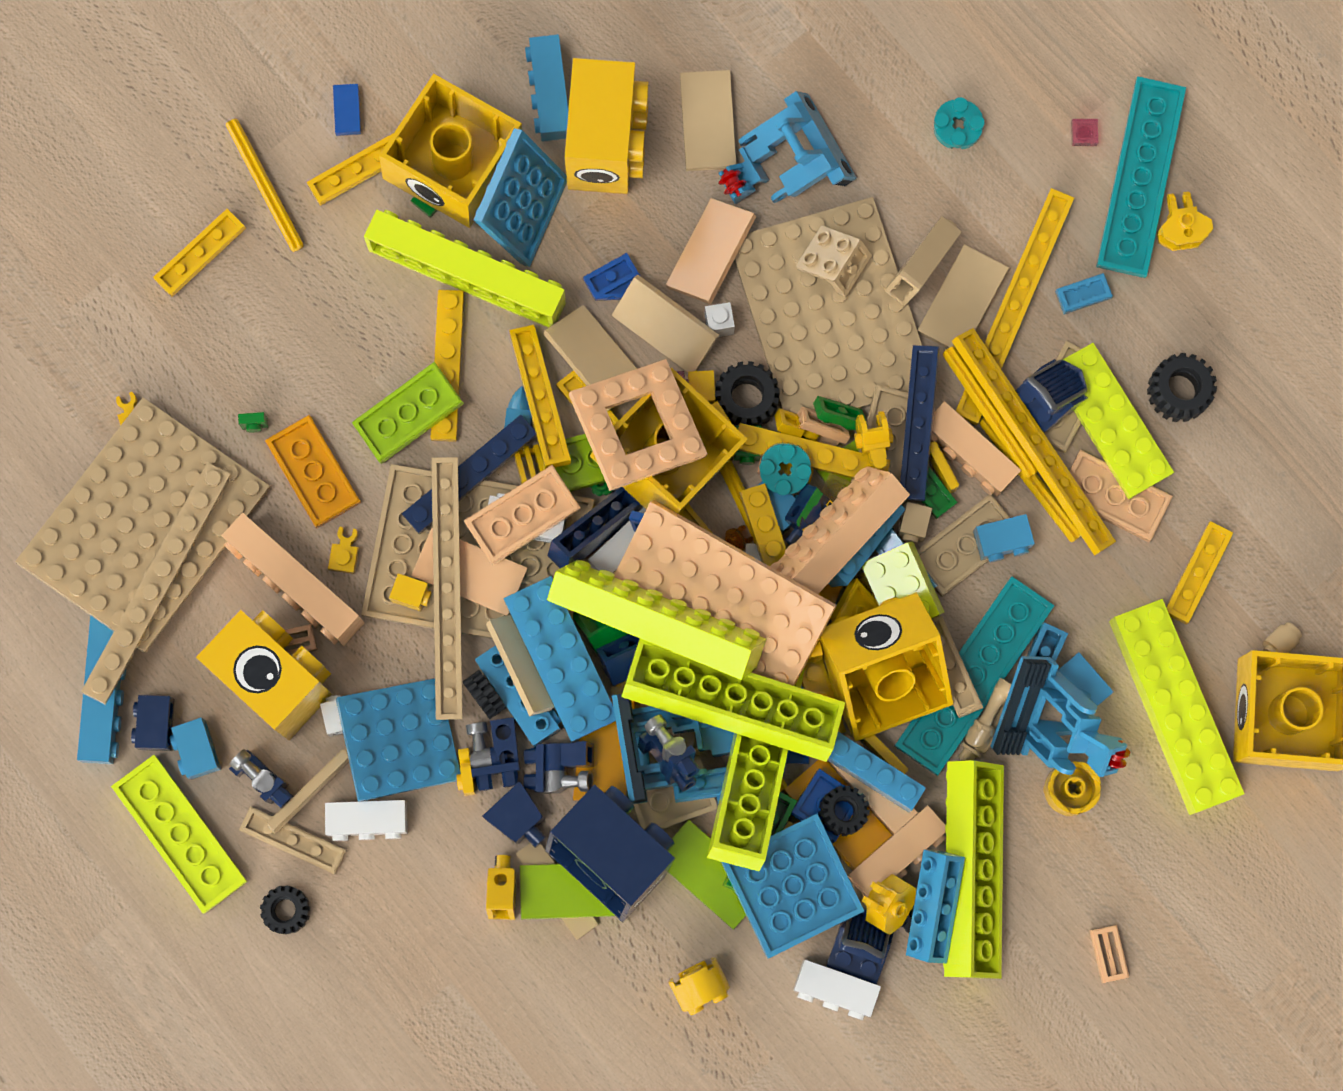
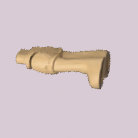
[958,678,1011,761]

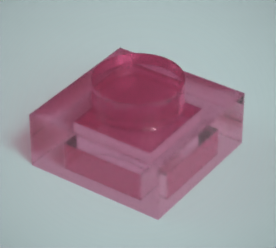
[1071,119,1098,146]

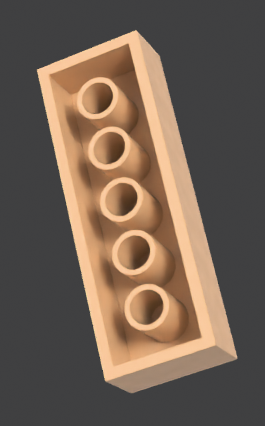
[770,466,910,594]
[221,513,365,646]

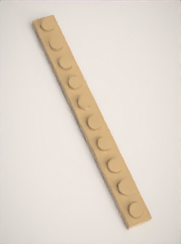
[431,457,462,720]
[81,462,231,705]

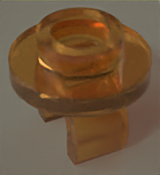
[725,525,754,551]

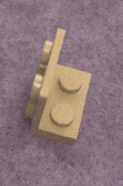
[796,226,872,297]

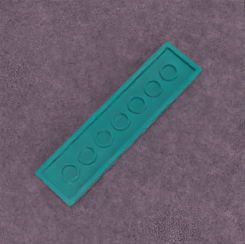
[1096,76,1186,278]
[894,576,1055,776]

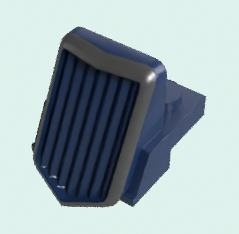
[1015,359,1088,433]
[826,909,894,985]

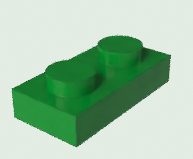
[813,396,867,430]
[922,467,958,520]

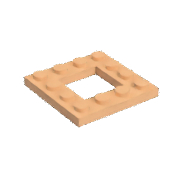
[569,359,707,491]

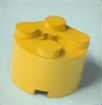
[1043,761,1101,816]
[668,957,730,1015]

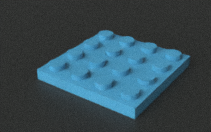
[474,128,567,267]
[336,678,461,802]
[720,814,864,959]

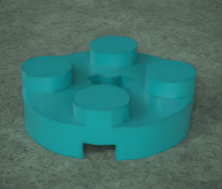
[933,97,985,149]
[759,443,811,495]

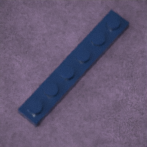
[900,345,940,501]
[402,414,537,535]

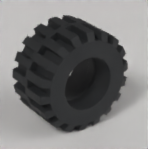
[1147,353,1217,422]
[715,361,780,427]

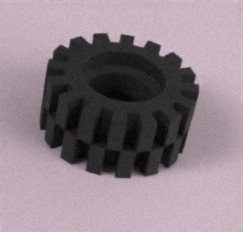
[462,670,507,720]
[818,785,870,836]
[260,886,311,934]

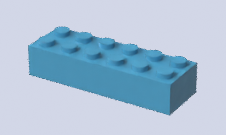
[504,576,616,742]

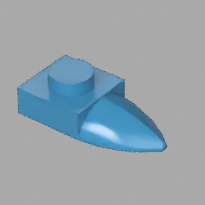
[504,386,532,428]

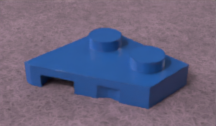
[583,253,640,301]

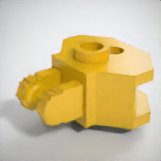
[1157,191,1213,251]
[854,411,893,470]
[862,874,917,935]

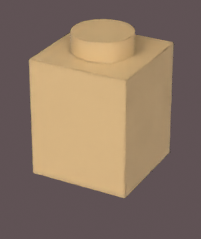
[898,502,932,544]

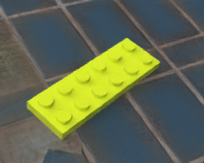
[1063,343,1174,499]
[111,755,248,914]

